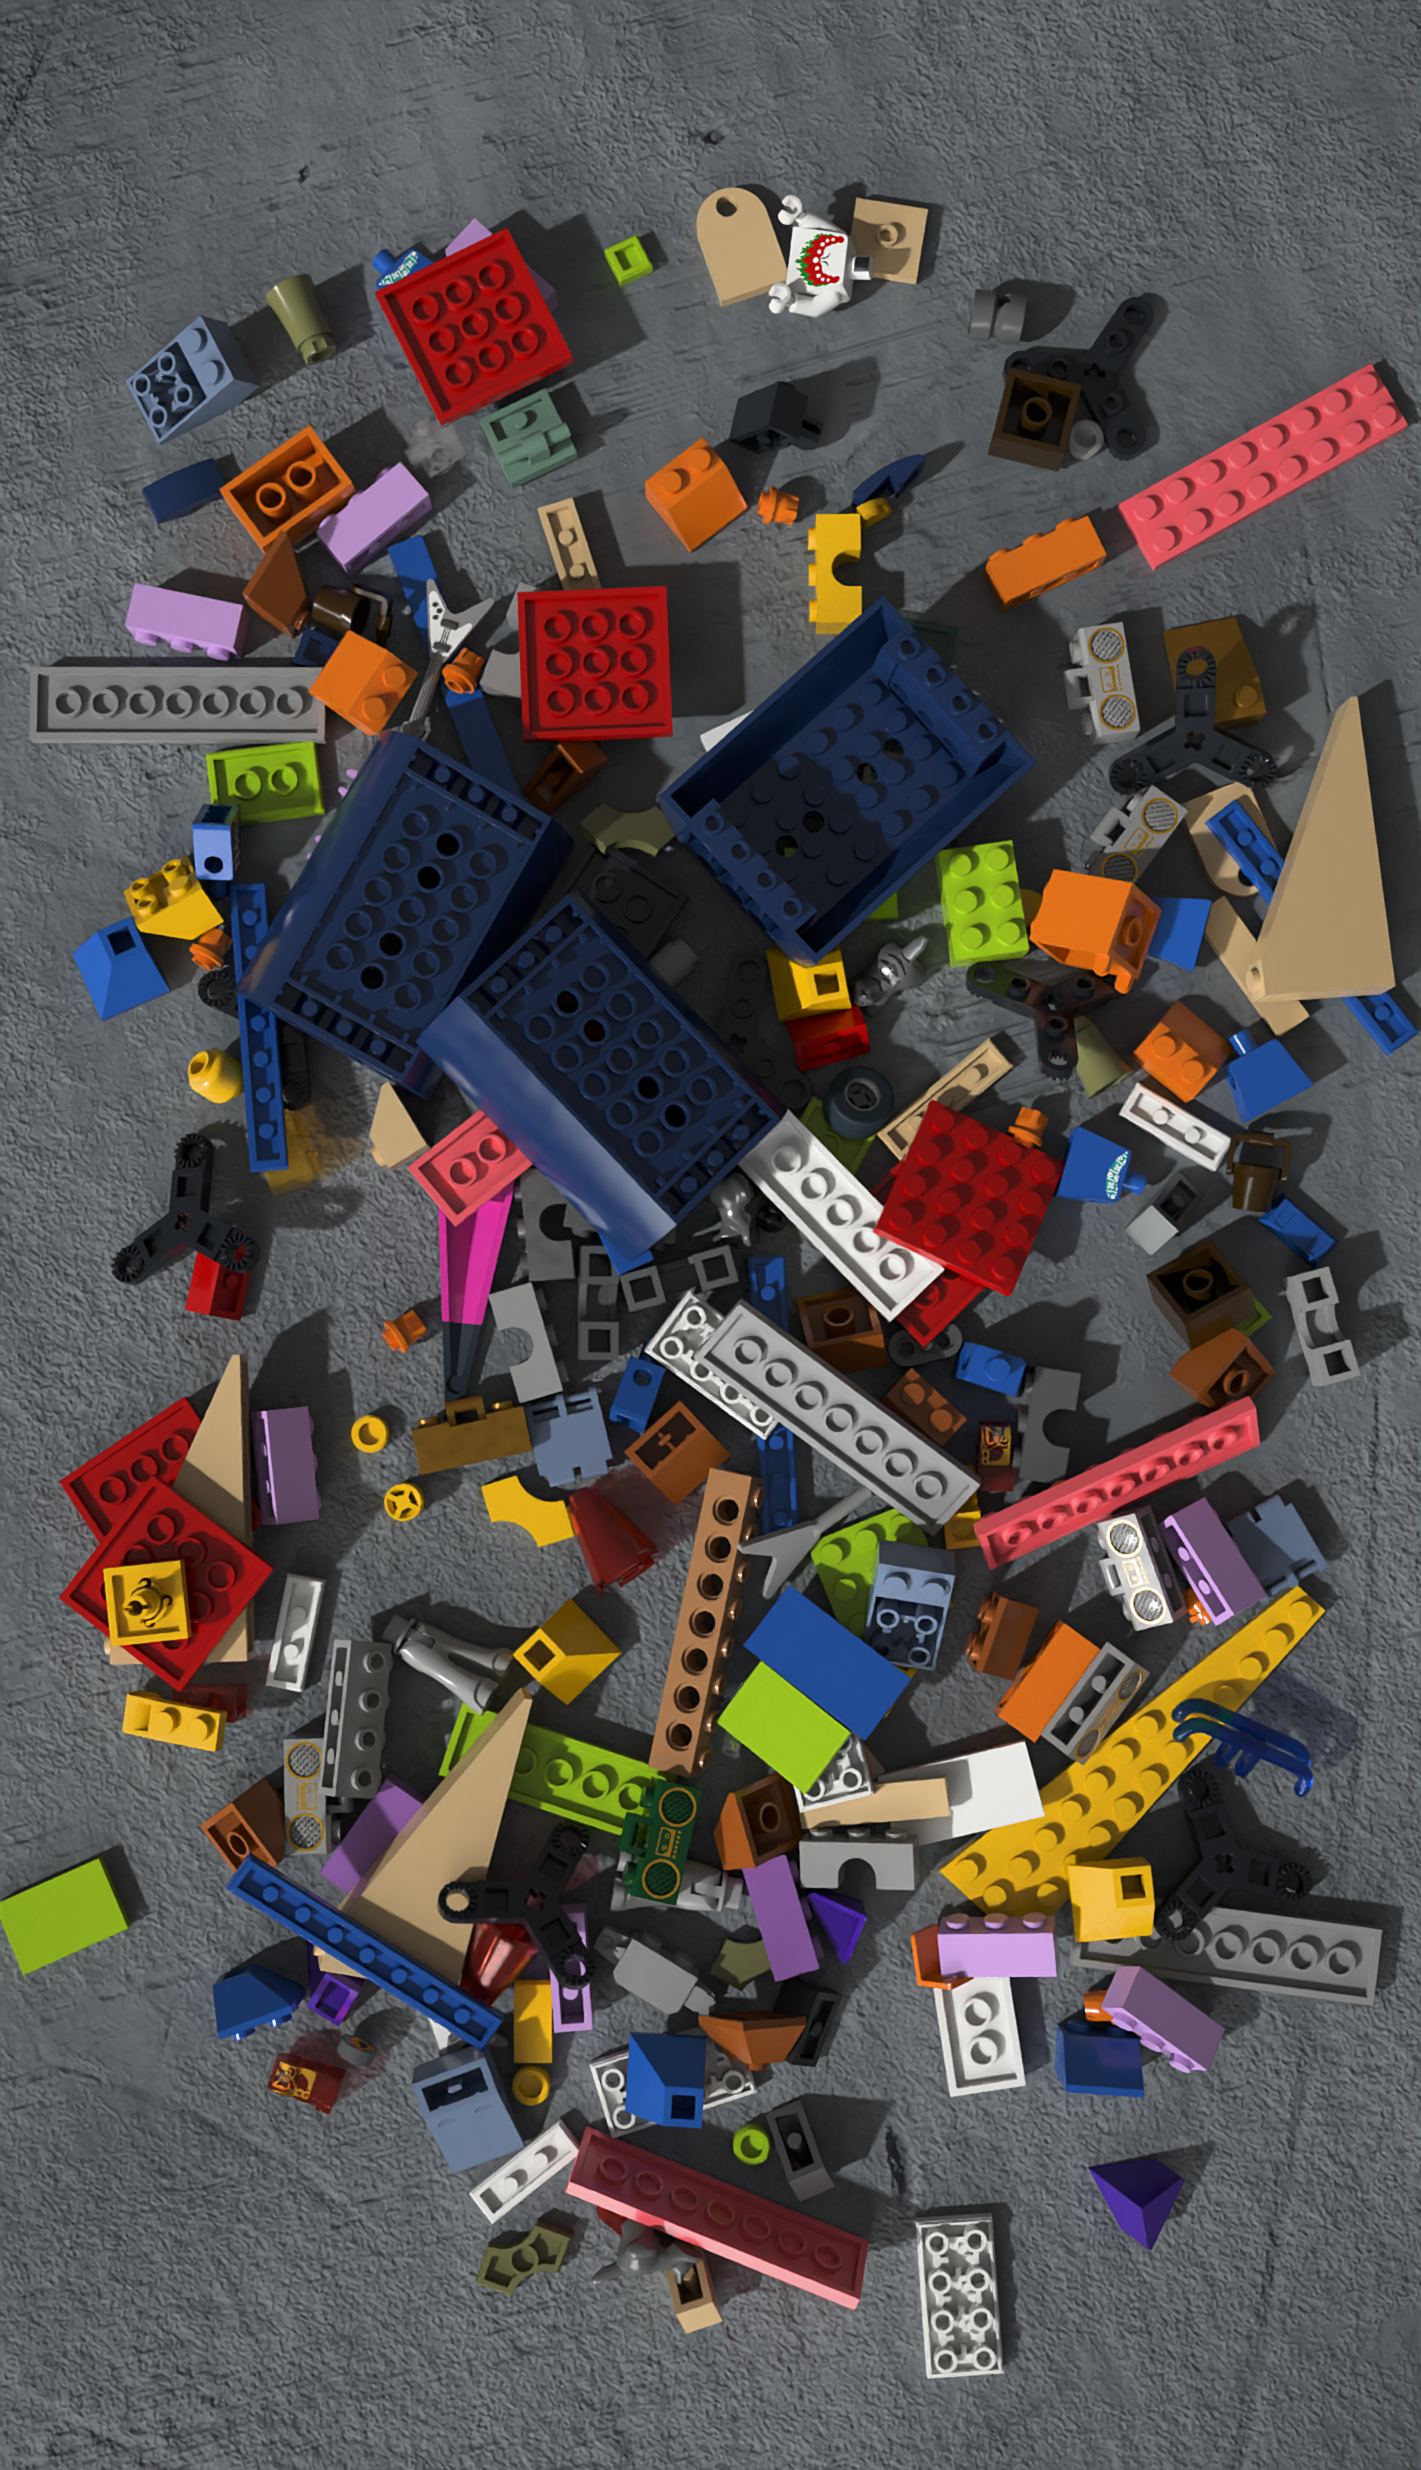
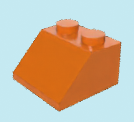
[645,437,748,553]
[308,630,418,736]
[1129,1000,1233,1104]

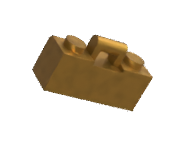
[411,1394,532,1475]

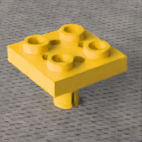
[103,1559,192,1647]

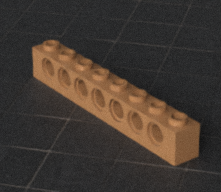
[648,1468,765,1778]

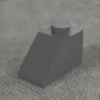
[1124,1171,1205,1255]
[766,2099,835,2202]

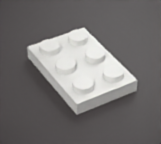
[933,1977,1026,2097]

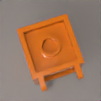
[1029,869,1162,994]

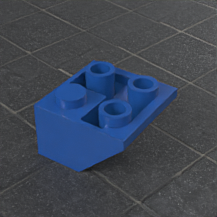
[72,916,171,1021]
[212,1963,306,2041]
[625,2031,707,2128]

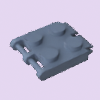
[523,1385,613,1487]
[1224,1494,1328,1605]

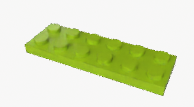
[438,1702,677,1842]

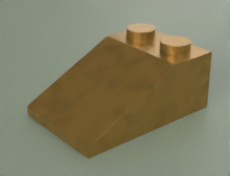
[1162,617,1267,738]

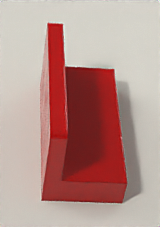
[785,999,871,1072]
[185,1245,251,1321]

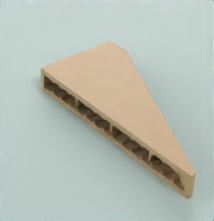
[1246,696,1396,1003]
[104,1354,255,1665]
[313,1688,533,1985]

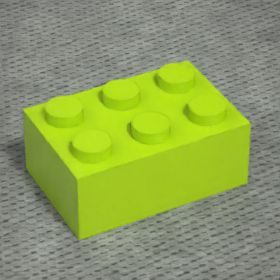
[934,840,1029,968]

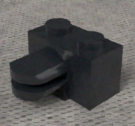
[729,381,823,454]

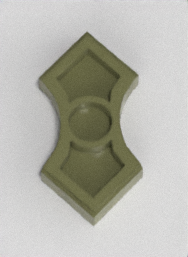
[577,803,677,857]
[709,1936,772,1991]
[475,2218,573,2296]

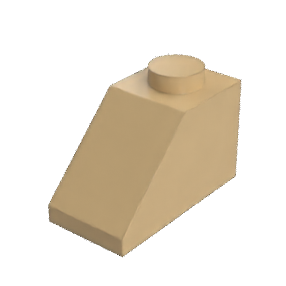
[369,1081,431,1171]
[666,2244,723,2334]

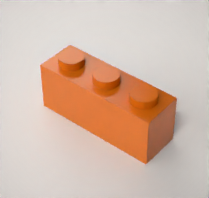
[984,515,1107,613]
[993,1619,1101,1743]

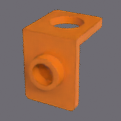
[911,1924,974,1990]

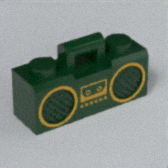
[618,1777,702,1906]

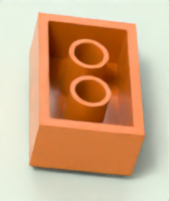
[219,425,356,555]

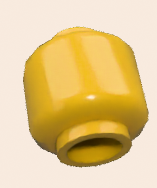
[188,1048,244,1104]

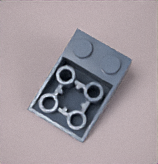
[125,315,260,445]
[862,1539,955,1671]
[412,2044,525,2174]

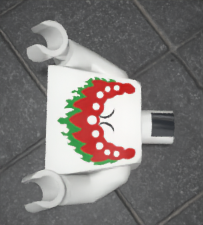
[768,195,874,318]

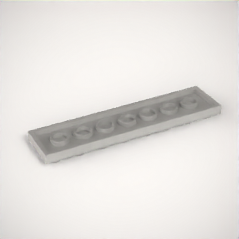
[29,667,327,744]
[694,1298,981,1536]
[1069,1896,1382,2006]

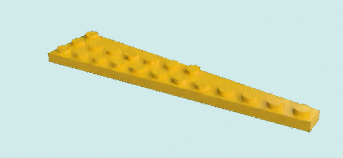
[938,1586,1325,1916]

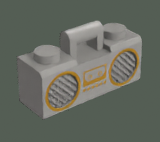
[1063,622,1141,746]
[1083,786,1188,884]
[1097,1504,1188,1631]
[1040,1642,1150,1765]
[284,1733,353,1855]

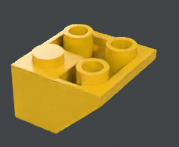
[123,855,224,940]
[766,943,852,1022]
[513,1597,622,1705]
[1067,1856,1155,1943]

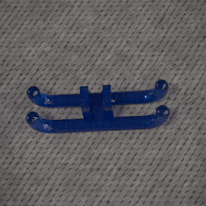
[1171,1698,1313,1797]

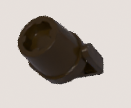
[312,584,394,648]
[1226,1130,1291,1213]

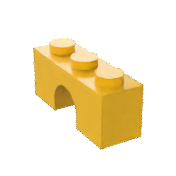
[808,514,862,634]

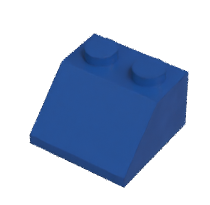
[1055,2020,1144,2098]

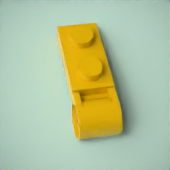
[122,1691,227,1752]

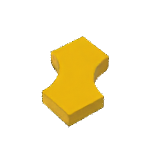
[481,1475,575,1548]

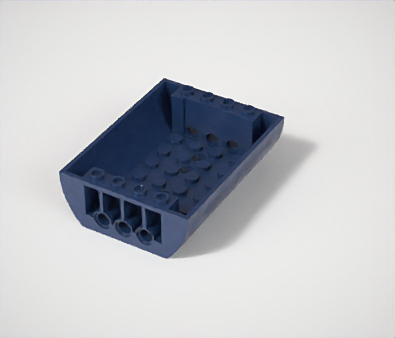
[659,595,1037,967]
[233,730,575,1103]
[415,887,788,1262]

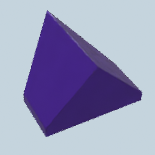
[805,1888,867,1964]
[306,1940,367,2026]
[1088,2158,1185,2250]

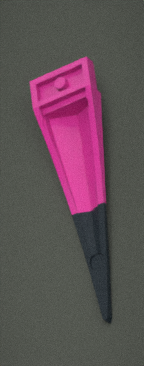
[438,1181,514,1423]

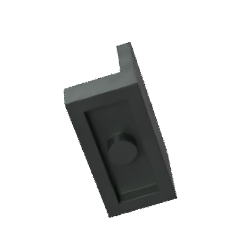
[772,1976,842,2067]

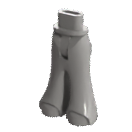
[381,1615,515,1716]
[610,1840,743,1911]

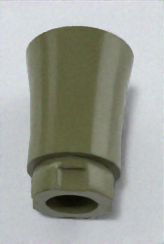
[266,274,337,365]
[1074,1013,1133,1099]

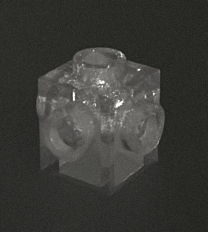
[402,415,467,478]

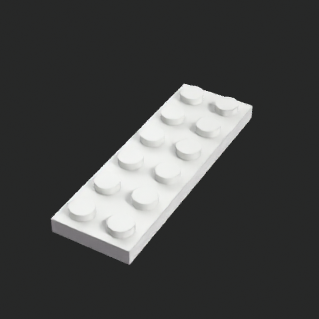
[737,1108,945,1323]

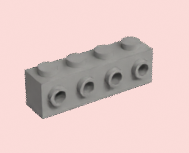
[318,1639,393,1799]

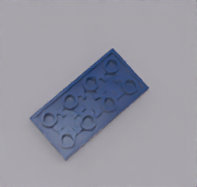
[743,1585,912,1741]

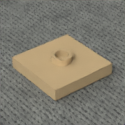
[850,198,928,285]

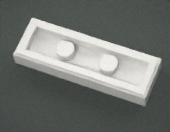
[1117,1083,1231,1172]
[265,1573,326,1692]
[469,2117,580,2224]

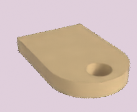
[697,187,788,307]
[1180,781,1277,897]

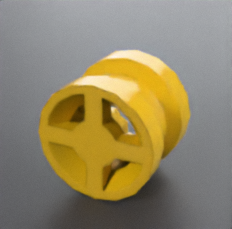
[384,1482,425,1521]

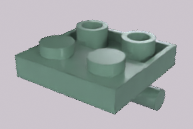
[479,388,578,489]

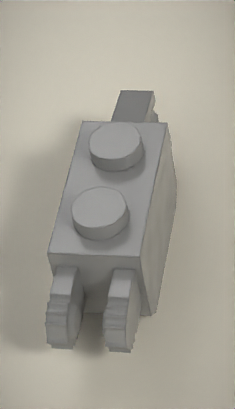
[593,1924,716,2015]

